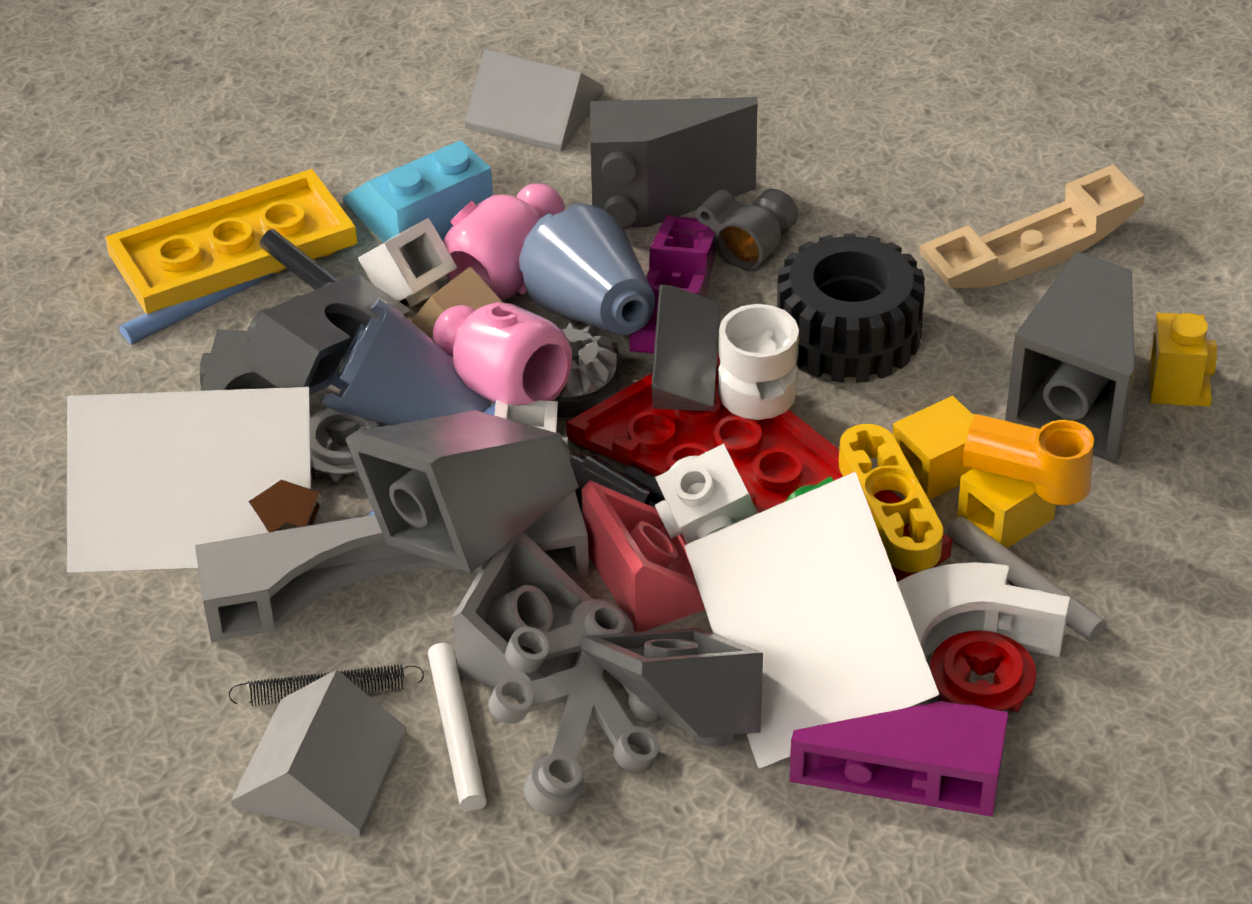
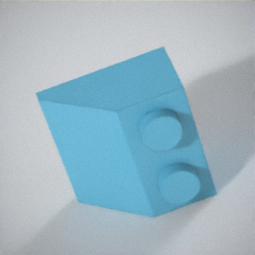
[343,140,493,243]

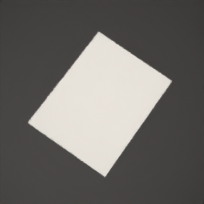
[67,387,311,573]
[684,472,939,769]

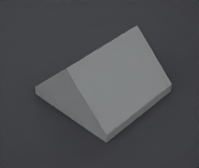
[465,49,604,152]
[453,532,593,687]
[231,670,407,836]

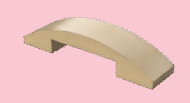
[919,164,1144,288]

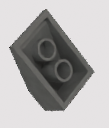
[590,97,758,228]

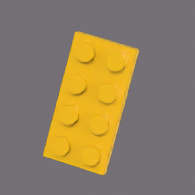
[105,169,358,314]

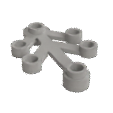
[488,599,661,817]

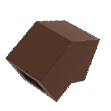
[248,479,323,532]

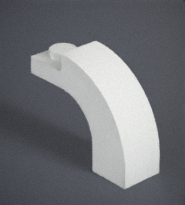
[897,562,1070,663]

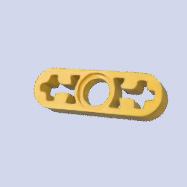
[839,424,943,572]

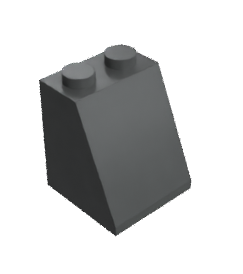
[1005,251,1135,463]
[345,410,579,573]

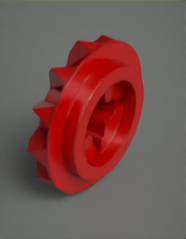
[930,630,1036,713]

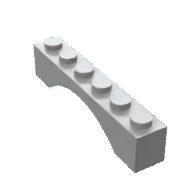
[195,491,589,642]

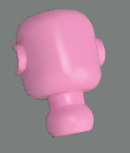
[443,183,565,302]
[433,302,572,405]

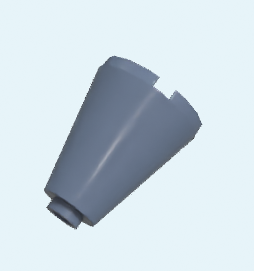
[519,203,655,335]
[322,297,491,425]

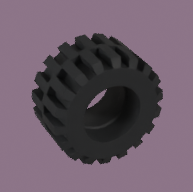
[777,233,925,383]

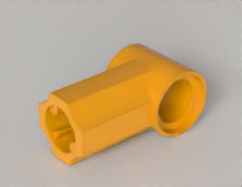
[963,414,1094,505]

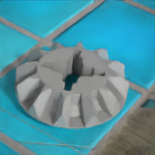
[558,321,617,397]
[310,408,389,483]

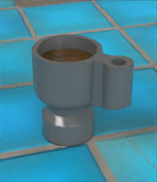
[696,189,798,271]

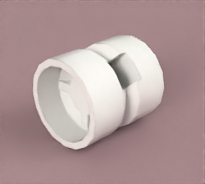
[718,304,799,420]

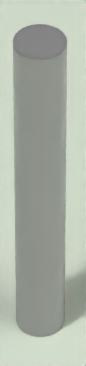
[948,516,1107,642]

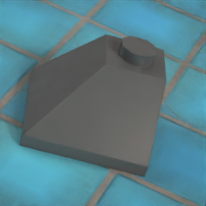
[581,628,763,746]

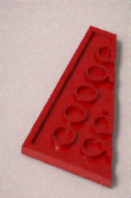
[566,353,952,582]

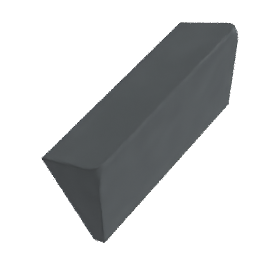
[652,285,721,411]

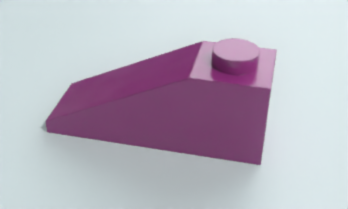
[789,701,1009,817]

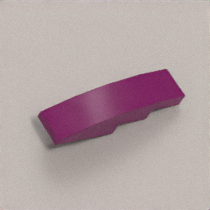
[629,215,716,353]

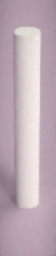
[428,643,487,812]

